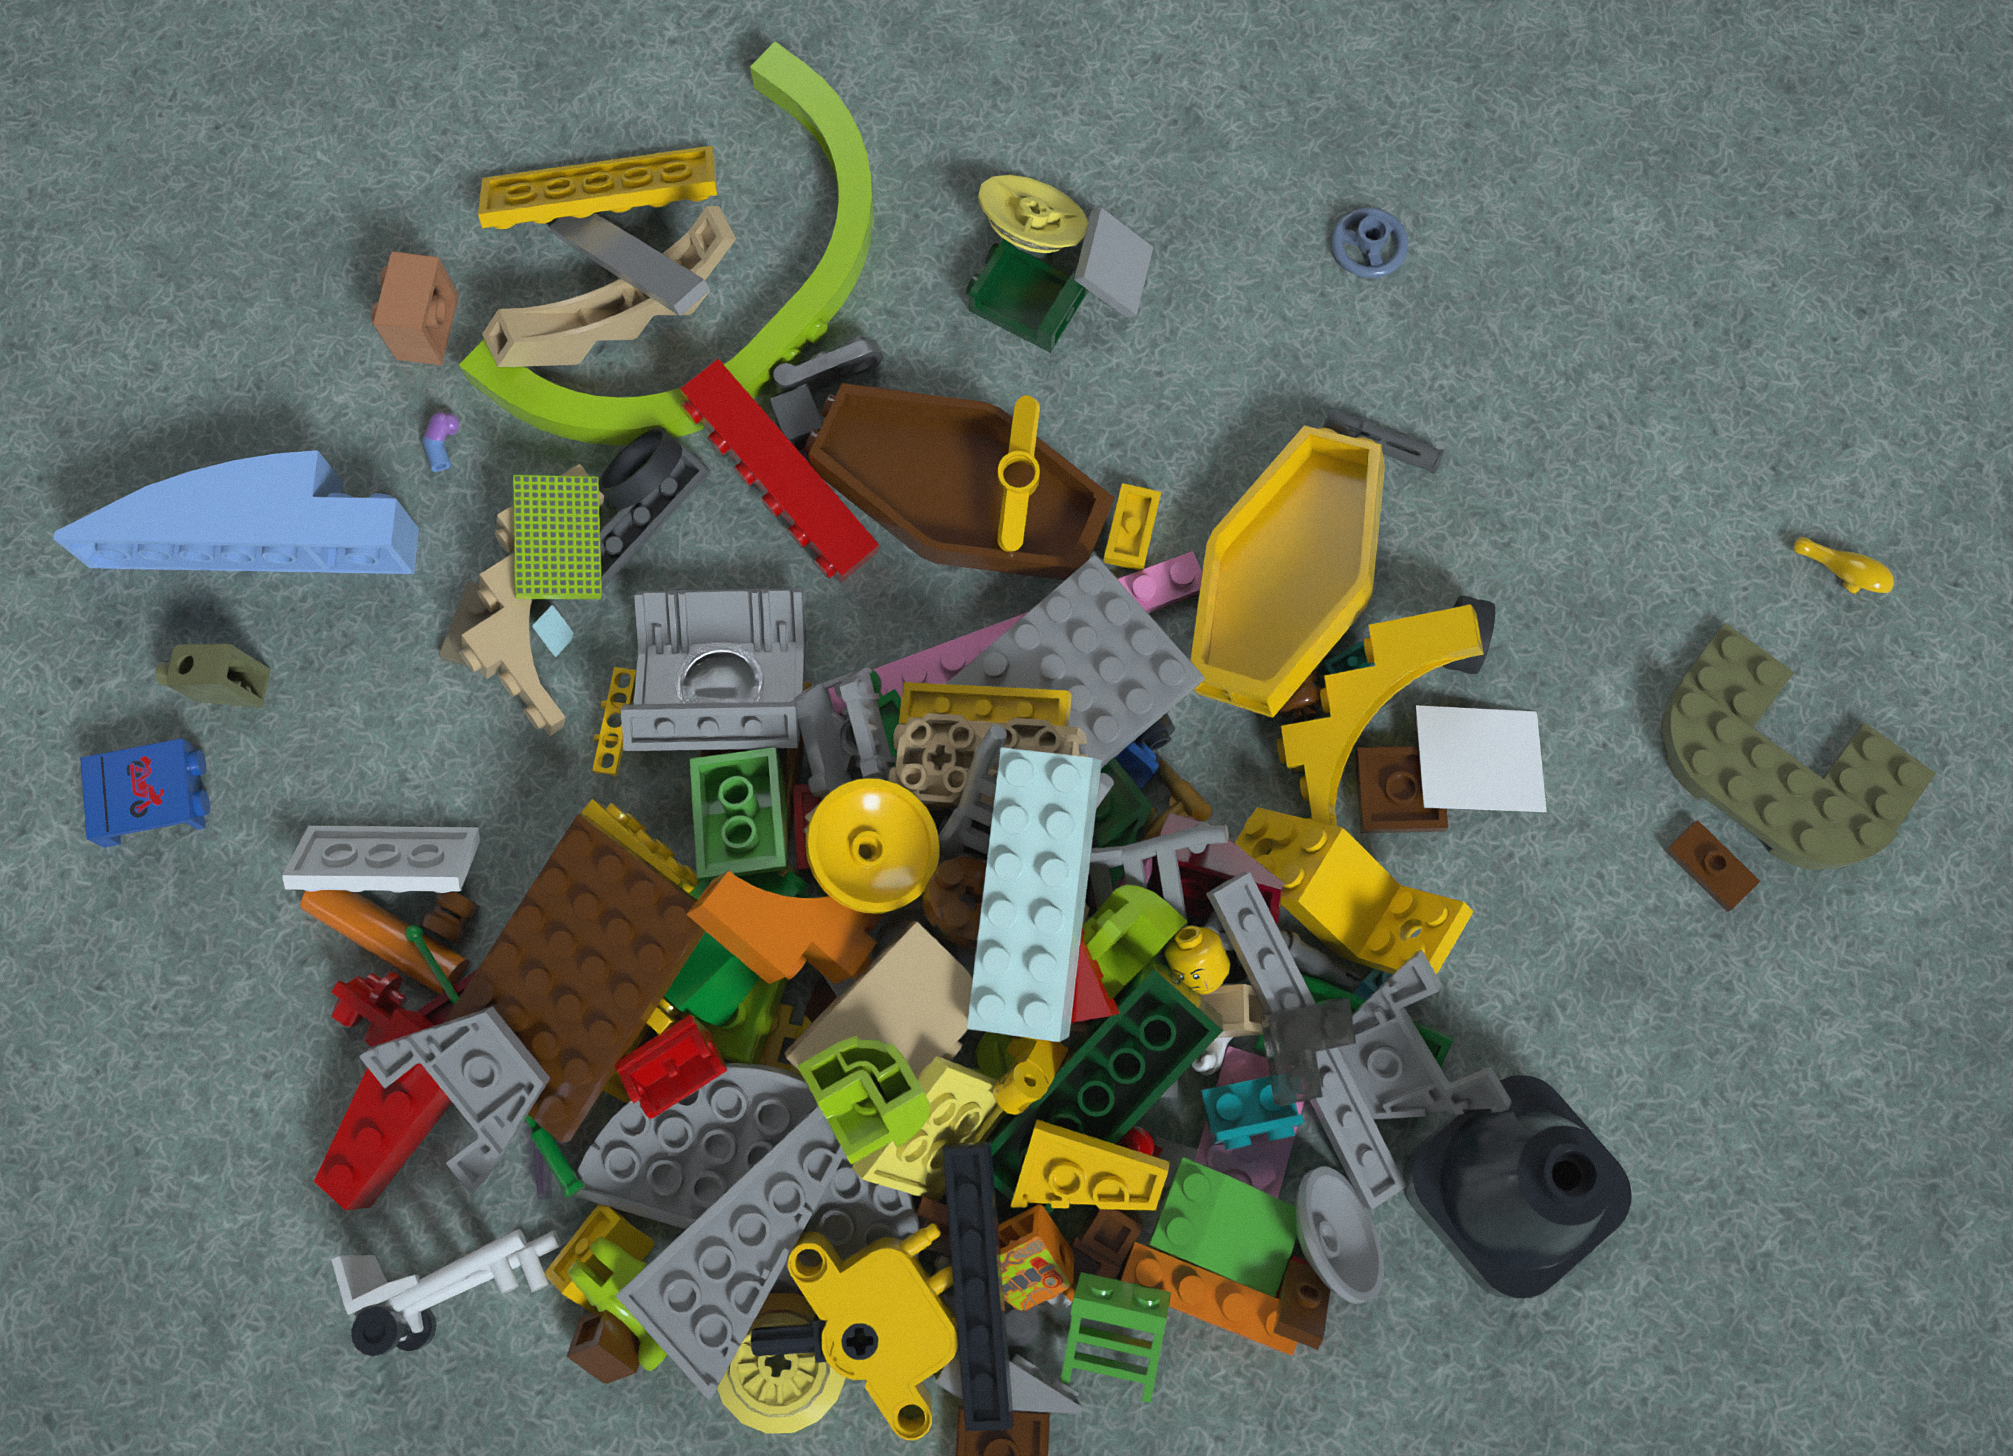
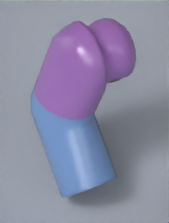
[422,412,459,472]

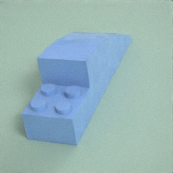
[54,450,419,574]

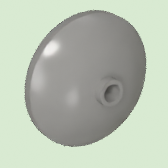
[1296,1166,1384,1304]

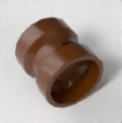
[419,891,480,945]

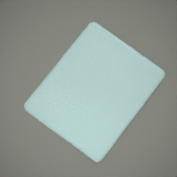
[533,605,574,657]

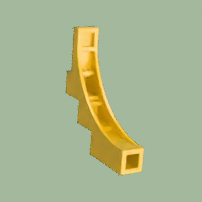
[1277,605,1483,826]

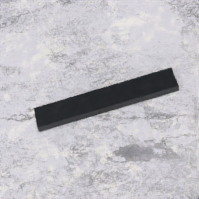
[942,1142,1014,1431]

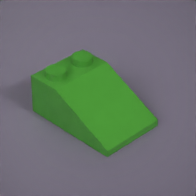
[690,747,787,882]
[1147,1157,1297,1298]

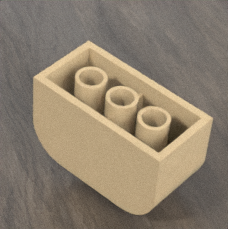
[785,922,973,1080]

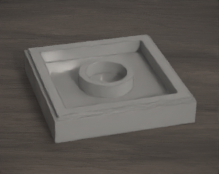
[1074,207,1153,317]

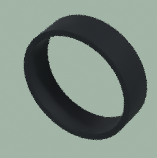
[598,427,682,509]

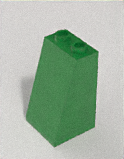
[664,869,813,1028]

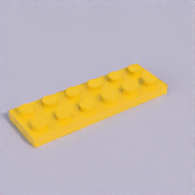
[478,146,717,229]

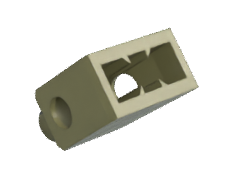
[156,643,271,708]

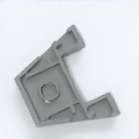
[1331,950,1512,1119]
[359,1007,550,1195]

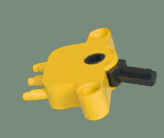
[750,1223,958,1440]

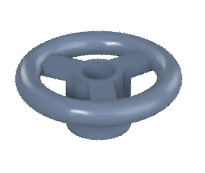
[1331,208,1408,278]

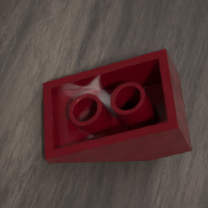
[1151,813,1284,927]

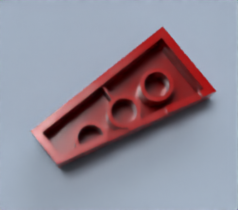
[313,1009,452,1211]

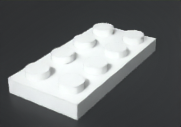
[282,826,480,893]

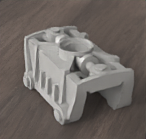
[790,667,896,799]

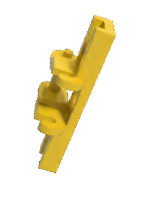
[592,667,637,777]

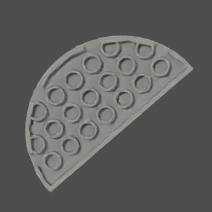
[573,1063,920,1267]

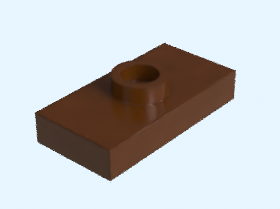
[1664,820,1761,912]
[1273,1259,1331,1350]

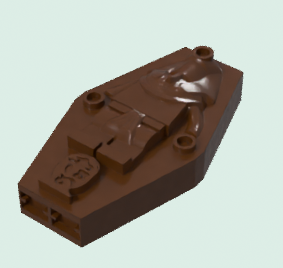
[805,383,1115,580]

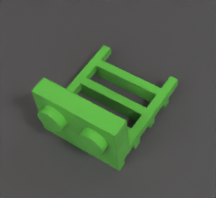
[1060,1272,1171,1403]

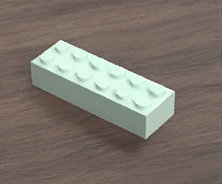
[967,747,1102,1042]

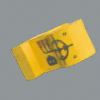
[993,1036,1069,1115]

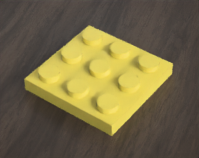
[852,1056,1007,1202]

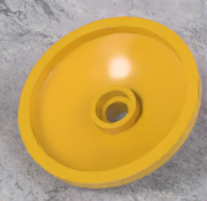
[806,778,940,914]

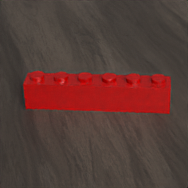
[680,359,879,583]

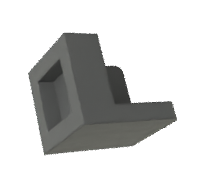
[770,387,822,452]

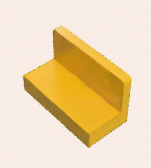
[544,1204,655,1312]

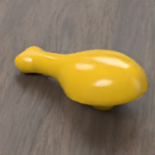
[1793,537,1894,594]

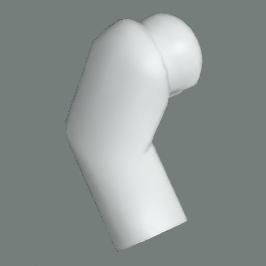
[1191,1037,1233,1075]

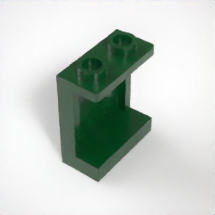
[966,238,1089,353]

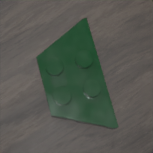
[1093,757,1157,892]

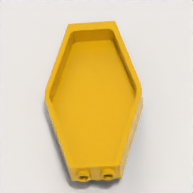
[1190,426,1385,718]

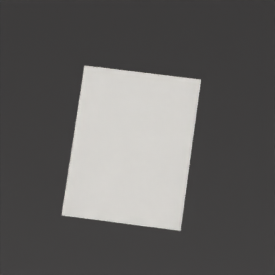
[1416,705,1547,812]

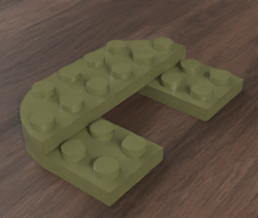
[1661,623,1936,870]

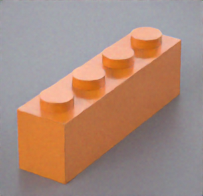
[1119,1242,1297,1356]

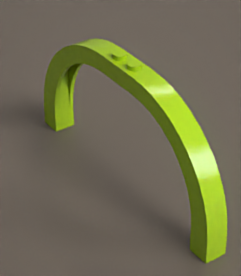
[459,42,874,445]

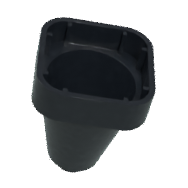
[1403,1075,1632,1298]

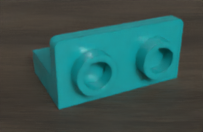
[1200,1072,1304,1151]

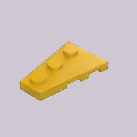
[1011,1120,1170,1210]

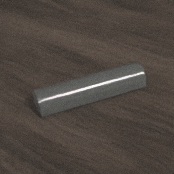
[600,443,711,590]

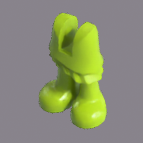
[567,1236,668,1372]

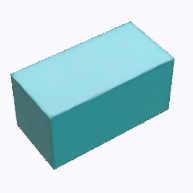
[1320,640,1375,677]

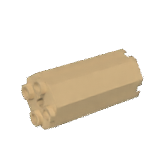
[888,713,1088,811]

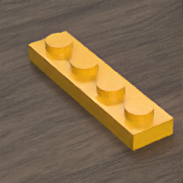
[899,682,1072,727]

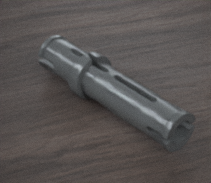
[1323,408,1444,474]
[1278,928,1361,994]

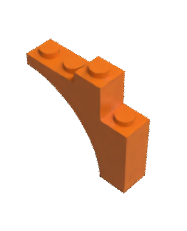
[686,870,882,984]

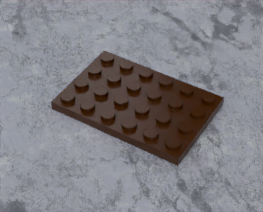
[443,814,706,1142]

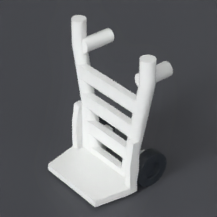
[331,1229,561,1356]

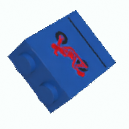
[80,738,210,848]

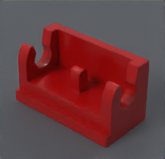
[614,1015,728,1119]

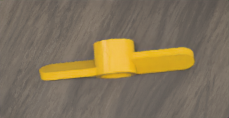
[997,395,1040,552]

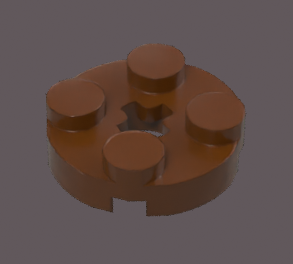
[922,857,987,947]

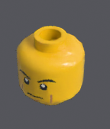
[1165,926,1230,995]

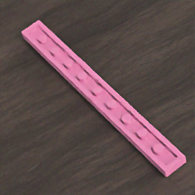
[828,551,1202,717]

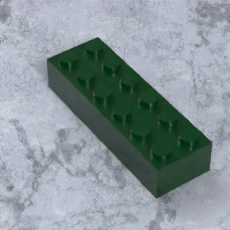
[985,956,1223,1215]

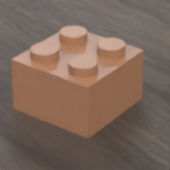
[371,251,459,366]

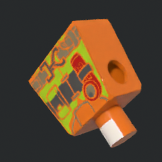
[998,1203,1075,1311]

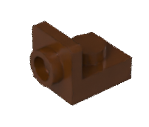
[917,1197,951,1257]

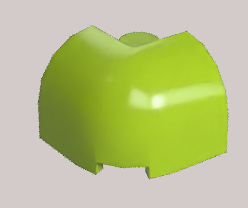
[1082,885,1188,999]
[797,1035,930,1165]

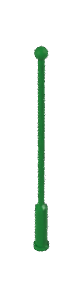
[405,925,586,1198]

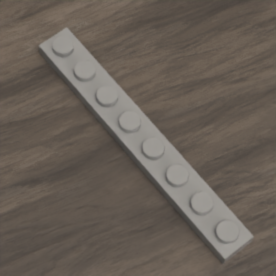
[1206,872,1407,1210]

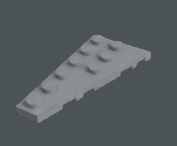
[616,1106,845,1402]

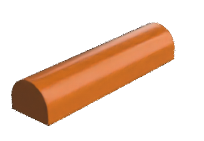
[300,890,470,995]

